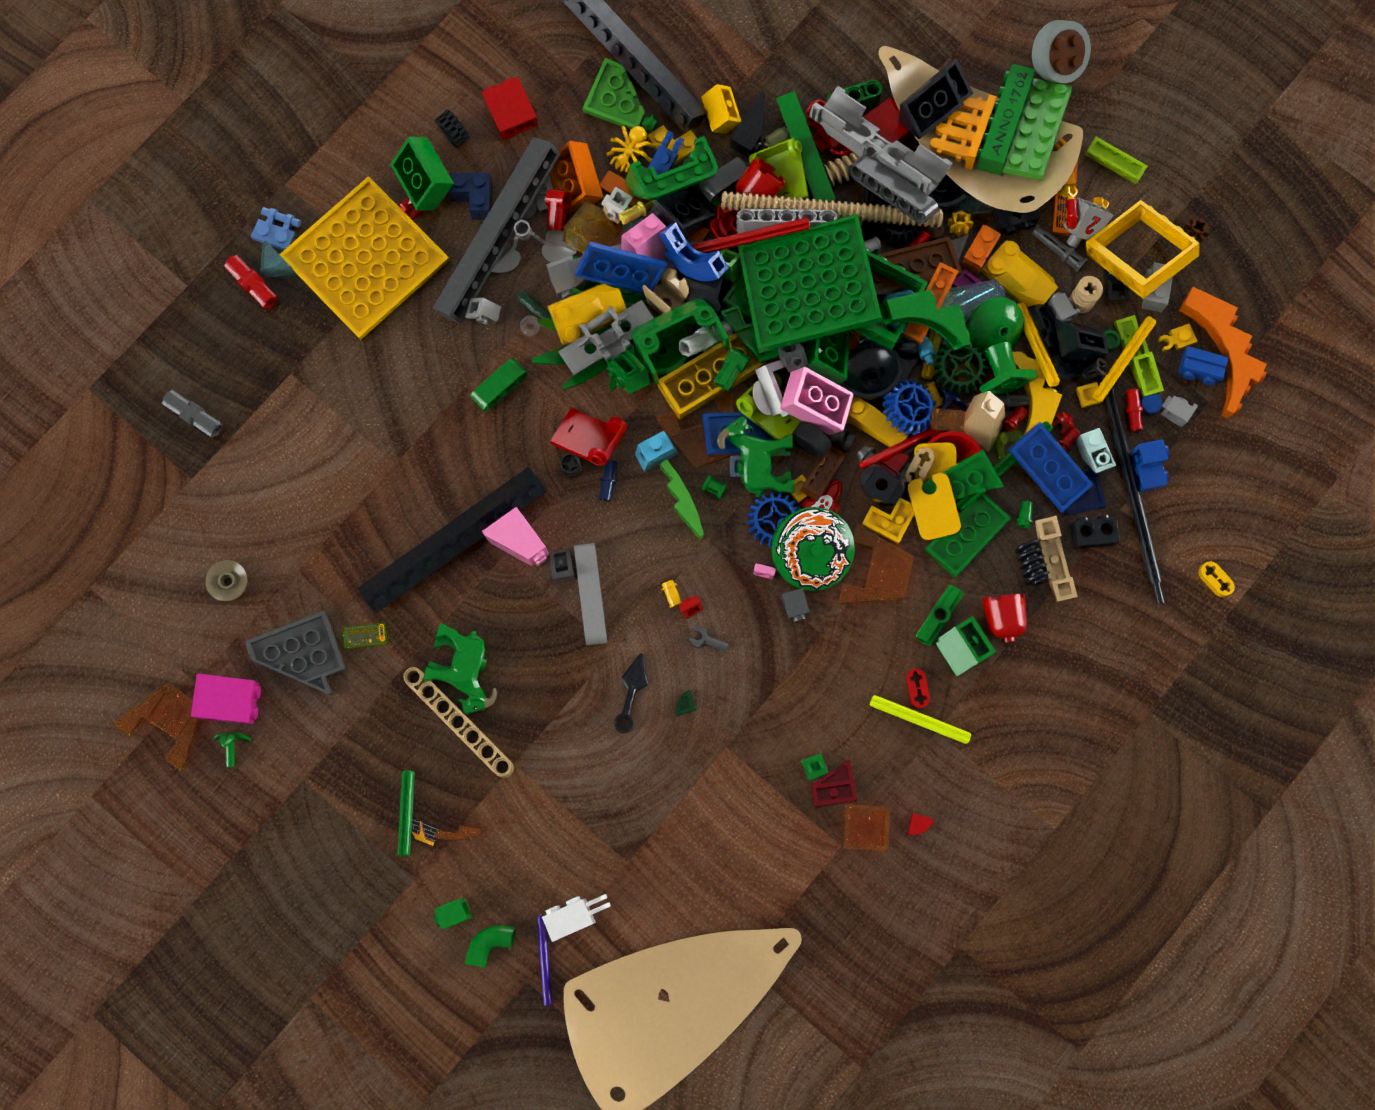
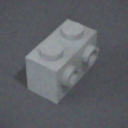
[1141,262,1173,312]

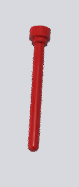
[859,421,943,469]

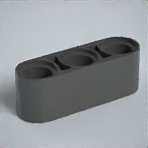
[698,156,748,203]

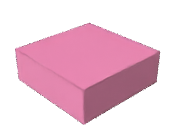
[753,563,776,579]

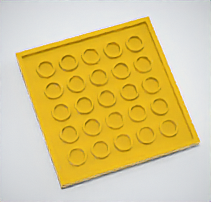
[279,176,450,340]

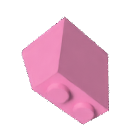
[622,213,676,269]
[482,507,549,567]

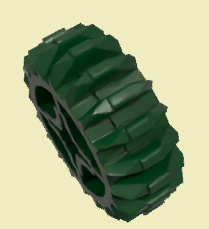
[933,341,989,395]

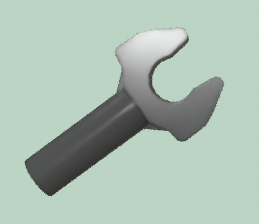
[689,626,729,651]

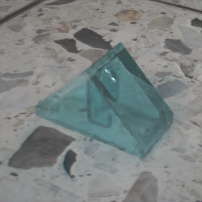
[260,240,297,277]

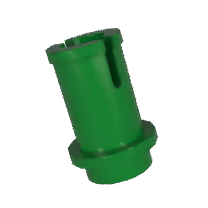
[1017,501,1034,529]

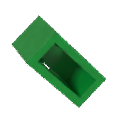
[433,898,473,930]

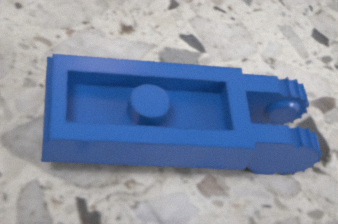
[648,131,684,175]

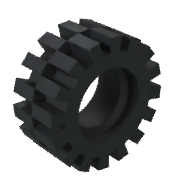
[435,109,470,148]

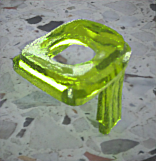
[995,430,1024,466]

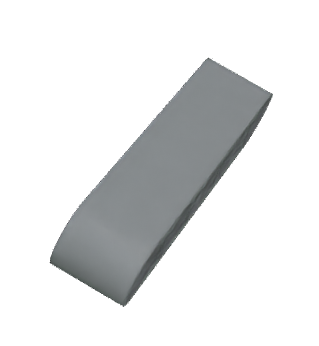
[737,209,837,233]
[574,543,607,646]

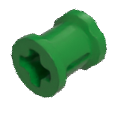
[701,474,728,500]

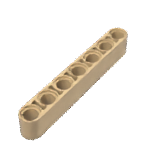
[404,667,514,778]

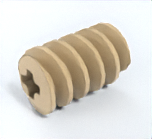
[823,152,860,187]
[1070,276,1103,314]

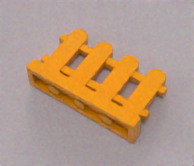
[929,94,997,170]

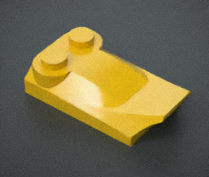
[981,240,1058,308]
[547,283,627,345]

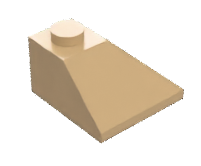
[957,391,1005,453]

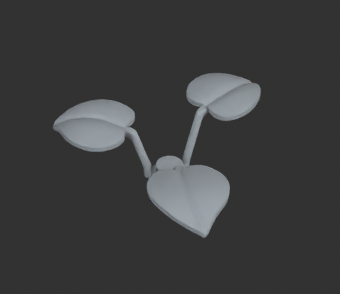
[491,198,577,273]

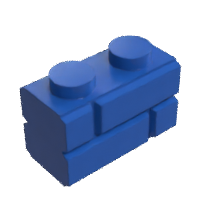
[1177,346,1228,386]

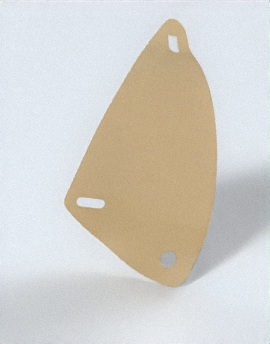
[564,928,802,1110]

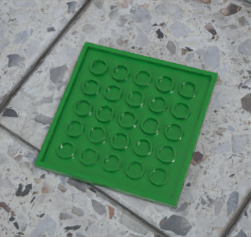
[738,214,883,353]

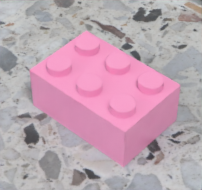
[780,366,854,435]

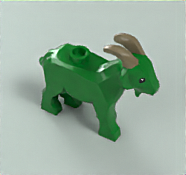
[717,416,794,498]
[423,623,497,714]

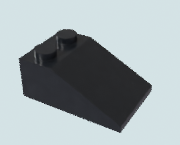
[647,185,718,239]

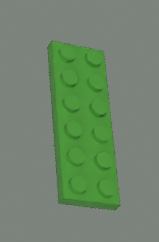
[1002,78,1072,181]

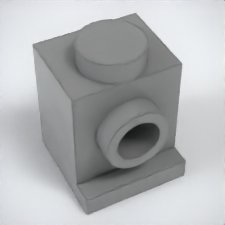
[1048,292,1080,321]
[465,298,501,325]
[1161,396,1198,428]

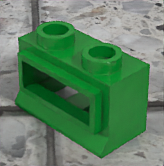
[606,349,650,394]

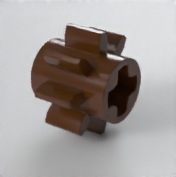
[1183,217,1210,243]

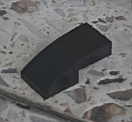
[1104,262,1129,301]

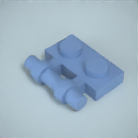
[251,207,301,251]

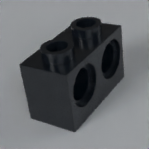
[1070,515,1120,550]

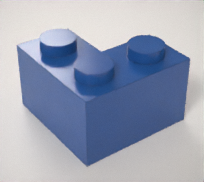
[1130,439,1169,493]

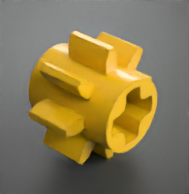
[947,210,973,237]

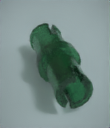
[516,290,552,319]

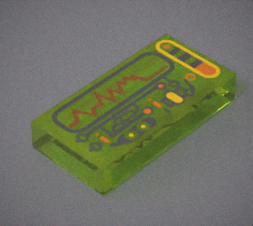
[343,623,388,649]

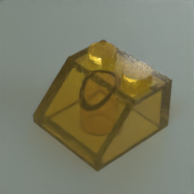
[563,200,618,253]

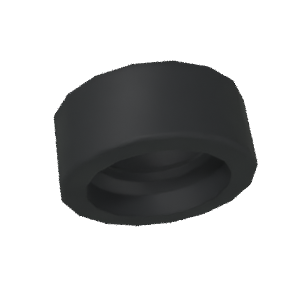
[791,421,832,458]

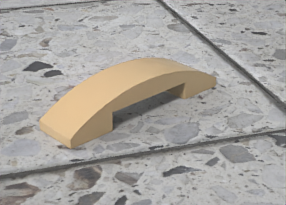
[1035,516,1078,602]

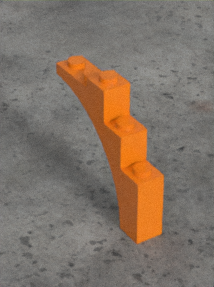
[1179,287,1267,419]

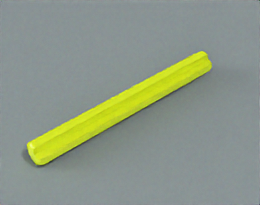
[870,695,971,744]

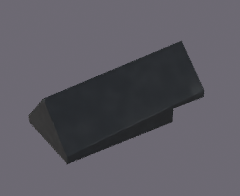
[898,59,974,139]

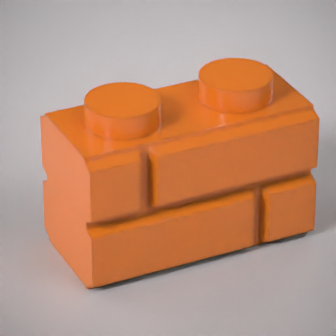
[960,225,1001,275]

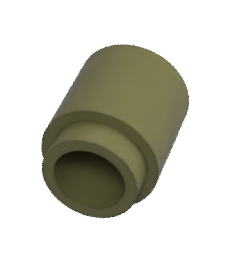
[763,127,791,149]

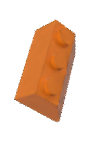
[549,141,603,214]

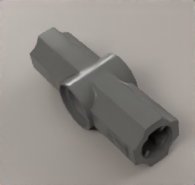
[162,390,223,439]

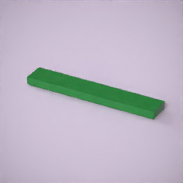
[776,91,837,202]

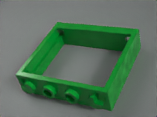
[852,248,928,351]

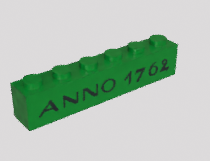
[976,64,1035,175]

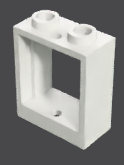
[755,360,795,417]

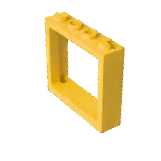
[1086,200,1199,299]

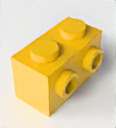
[701,84,742,134]

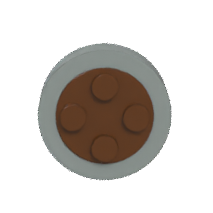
[1032,20,1091,83]

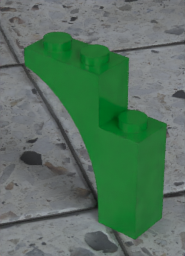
[879,290,971,351]

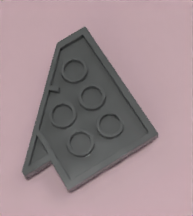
[245,611,347,695]

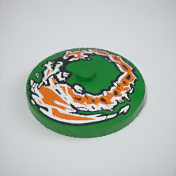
[771,507,855,591]

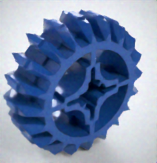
[881,379,938,435]
[747,492,801,548]

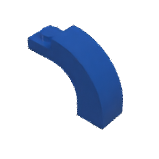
[659,222,729,281]

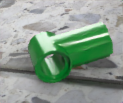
[714,347,751,391]

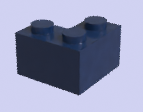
[449,172,493,220]

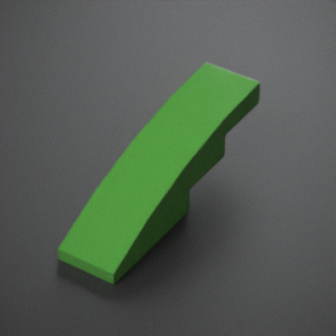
[660,459,704,541]

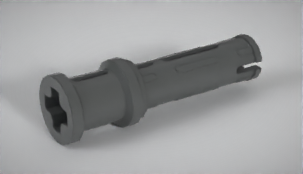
[1032,225,1089,274]

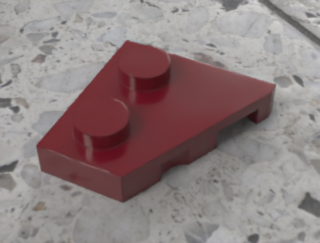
[811,760,857,808]

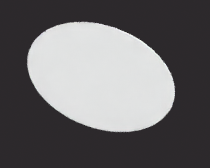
[753,381,772,415]

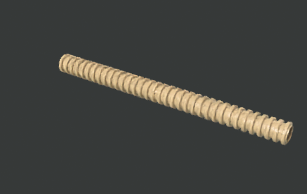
[721,191,943,228]

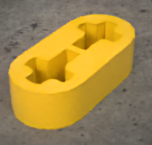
[1198,561,1235,597]

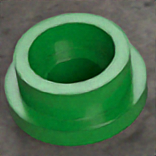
[641,113,658,133]

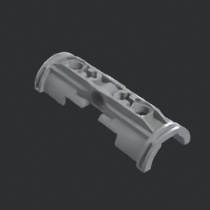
[810,86,952,195]

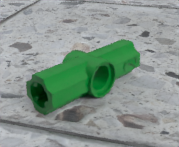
[915,584,964,647]

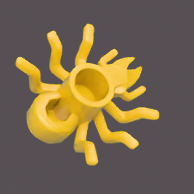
[606,125,659,173]

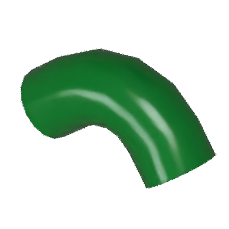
[465,925,516,967]

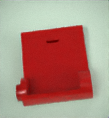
[550,408,627,466]

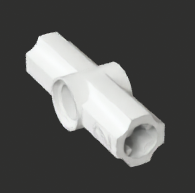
[679,321,733,357]

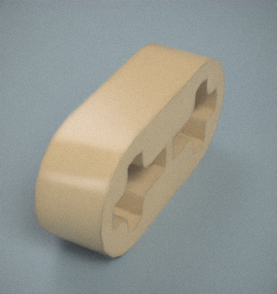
[906,447,935,483]

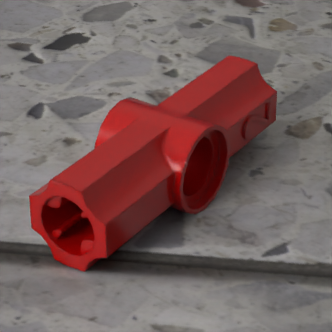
[224,255,278,309]

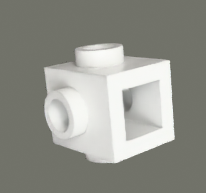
[601,187,633,224]

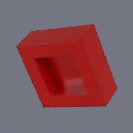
[678,595,703,620]

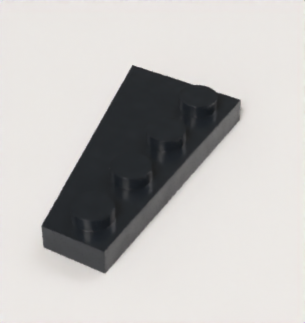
[1029,303,1083,383]

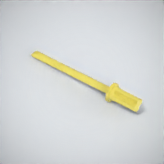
[619,200,656,225]

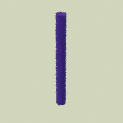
[536,915,552,1005]

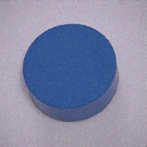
[1140,394,1162,415]

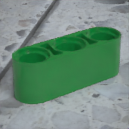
[826,80,882,108]
[470,358,528,412]

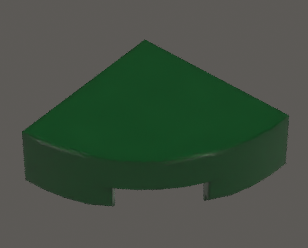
[675,690,696,717]

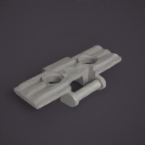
[558,300,654,376]

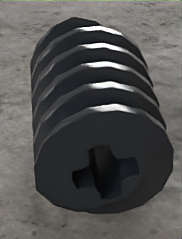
[1015,539,1052,586]

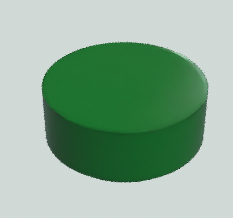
[1102,330,1121,351]

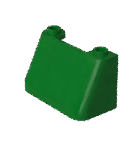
[625,136,718,201]

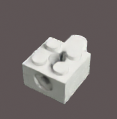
[542,894,611,942]

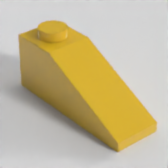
[846,396,909,447]

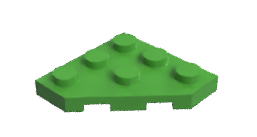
[583,58,645,130]

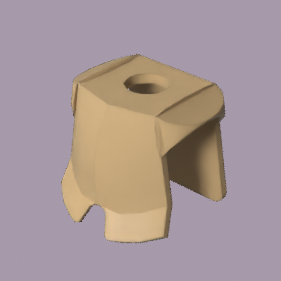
[642,268,690,315]

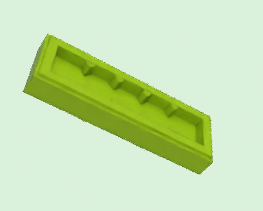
[1084,136,1148,184]

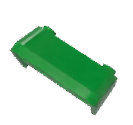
[632,298,730,385]

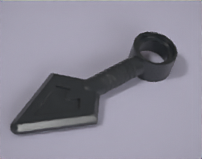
[614,653,648,734]

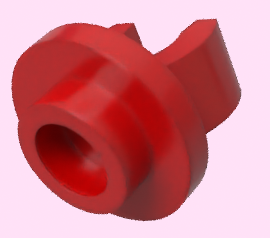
[1052,411,1074,434]

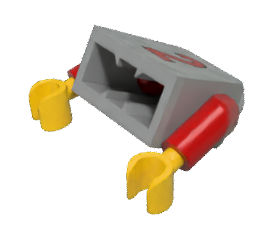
[1061,186,1114,248]

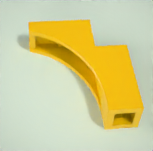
[1012,351,1062,436]

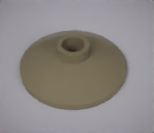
[205,560,248,602]

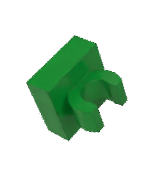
[801,753,829,781]

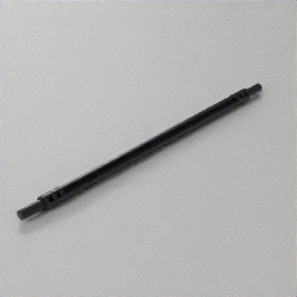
[1092,327,1165,605]

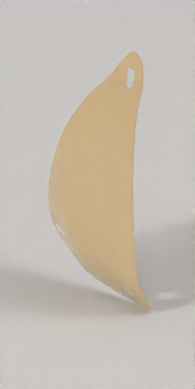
[879,46,1083,213]

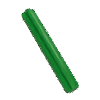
[397,770,415,856]

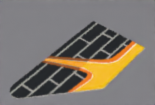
[412,818,440,846]

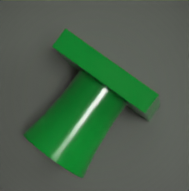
[979,342,1038,395]

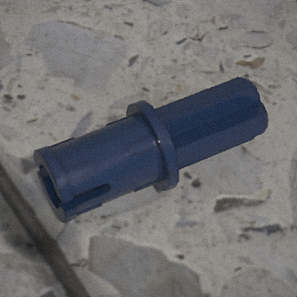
[598,460,618,502]

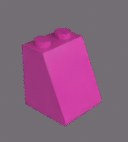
[191,674,261,725]

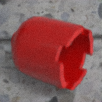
[735,157,786,197]
[982,593,1027,642]

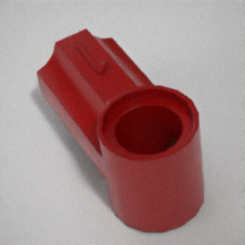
[545,189,571,231]

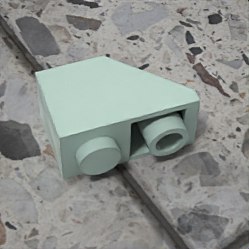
[1075,428,1116,473]

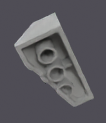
[546,244,622,300]

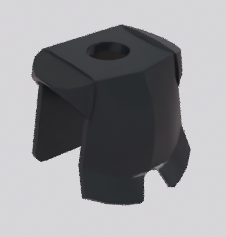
[685,276,729,316]
[860,462,908,506]

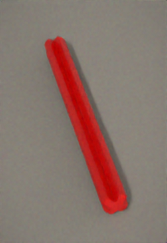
[692,217,810,253]

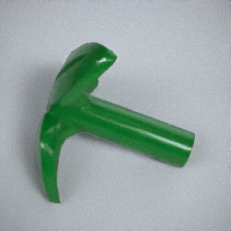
[214,732,251,767]

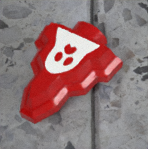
[799,479,843,515]

